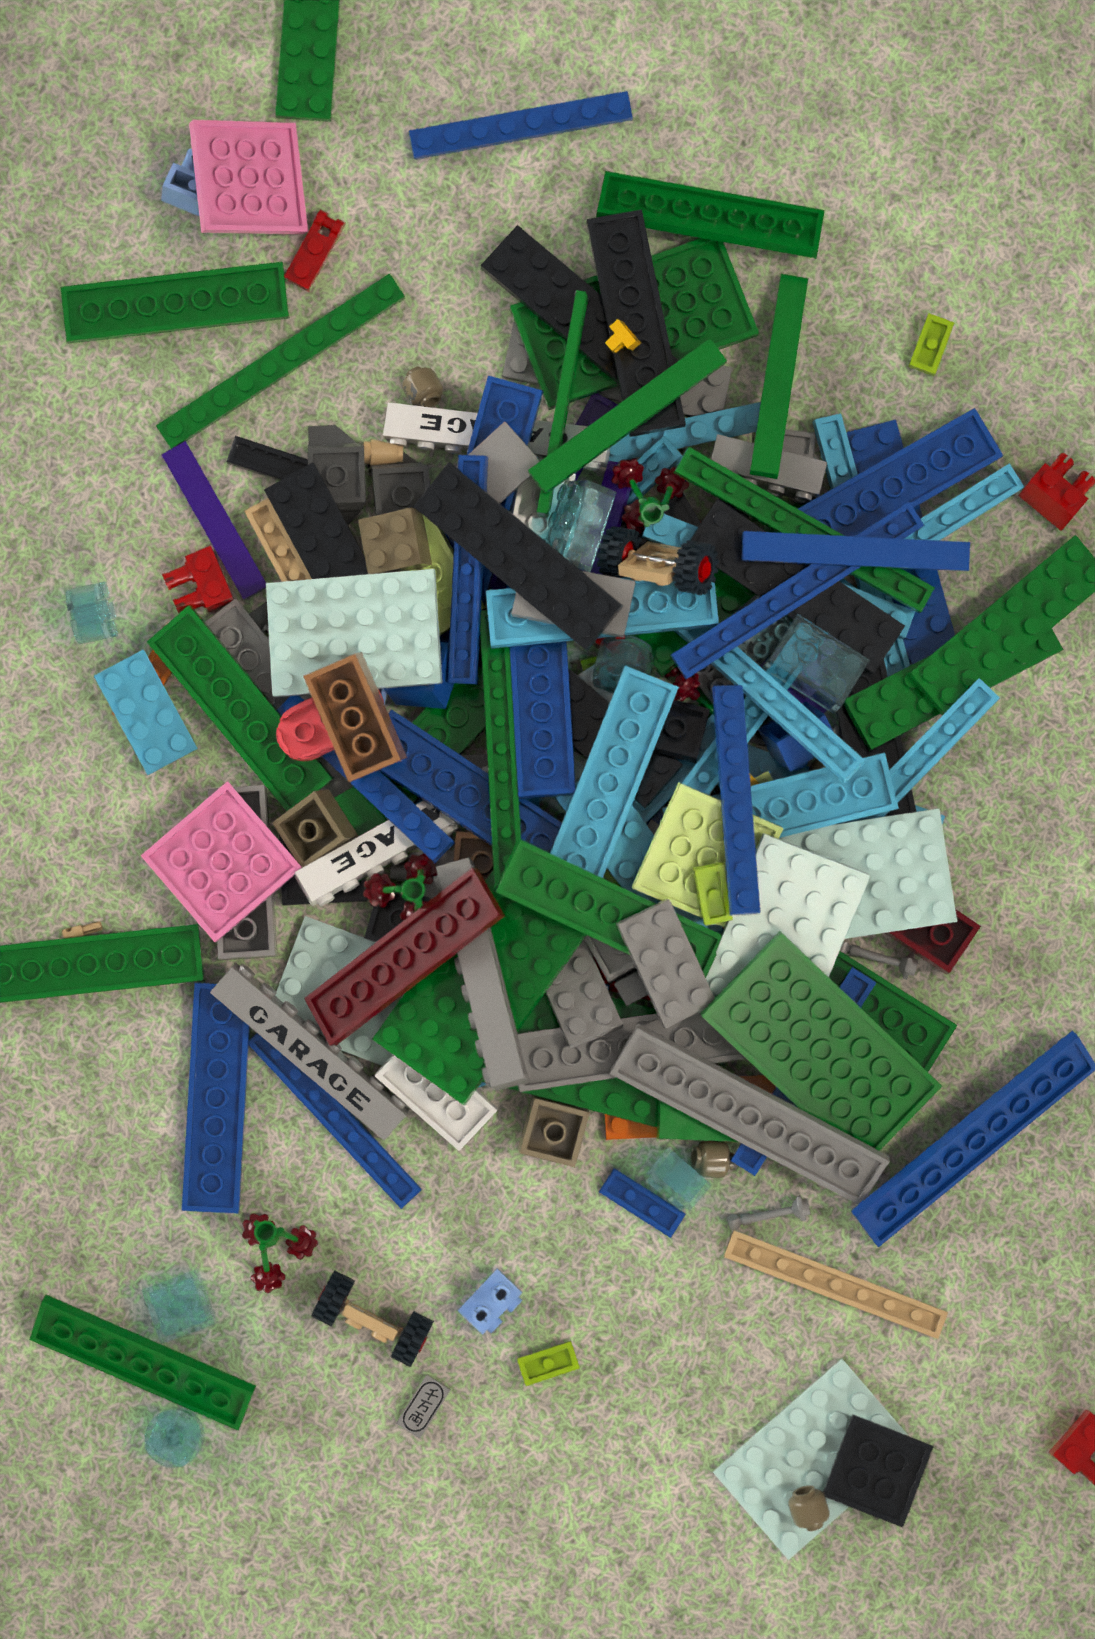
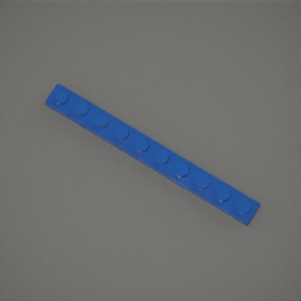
[670,502,925,679]

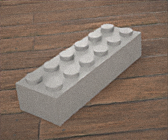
[208,785,278,961]

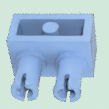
[161,149,199,216]
[458,1268,522,1335]

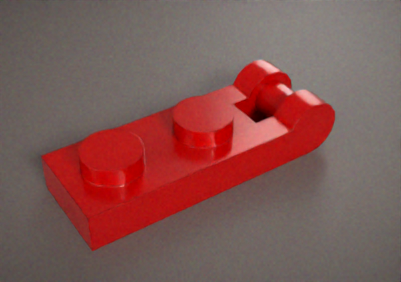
[285,210,346,292]

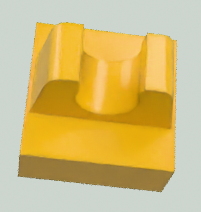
[605,319,641,353]

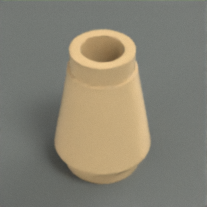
[363,439,403,466]

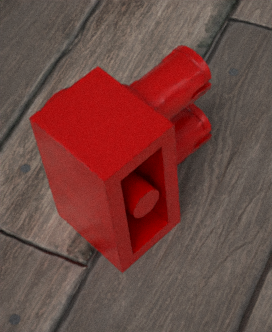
[1018,453,1095,531]
[162,545,234,614]
[1049,1409,1095,1485]

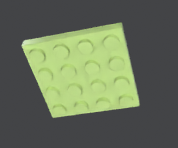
[631,782,784,927]

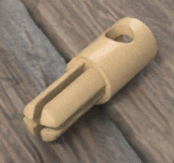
[62,921,103,939]

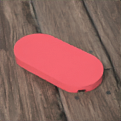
[276,690,384,761]

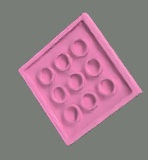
[189,120,308,234]
[141,781,302,943]

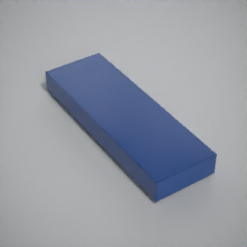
[599,1168,686,1238]

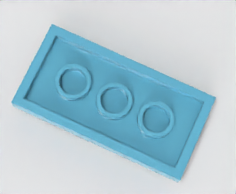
[94,649,198,776]

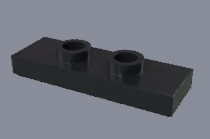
[226,435,308,481]

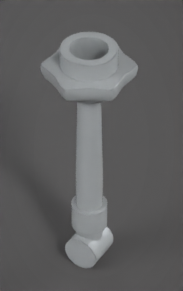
[840,941,918,980]
[727,1195,811,1230]

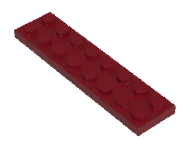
[304,868,504,1046]

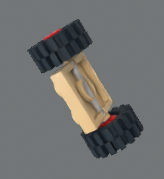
[597,526,719,595]
[311,1270,434,1368]

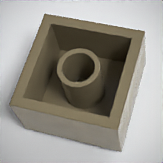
[358,508,432,574]
[272,789,358,868]
[518,1095,590,1167]

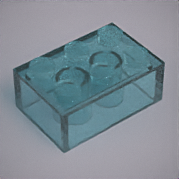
[544,480,616,572]
[762,614,870,714]

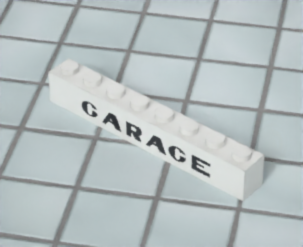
[383,402,610,471]
[295,765,488,906]

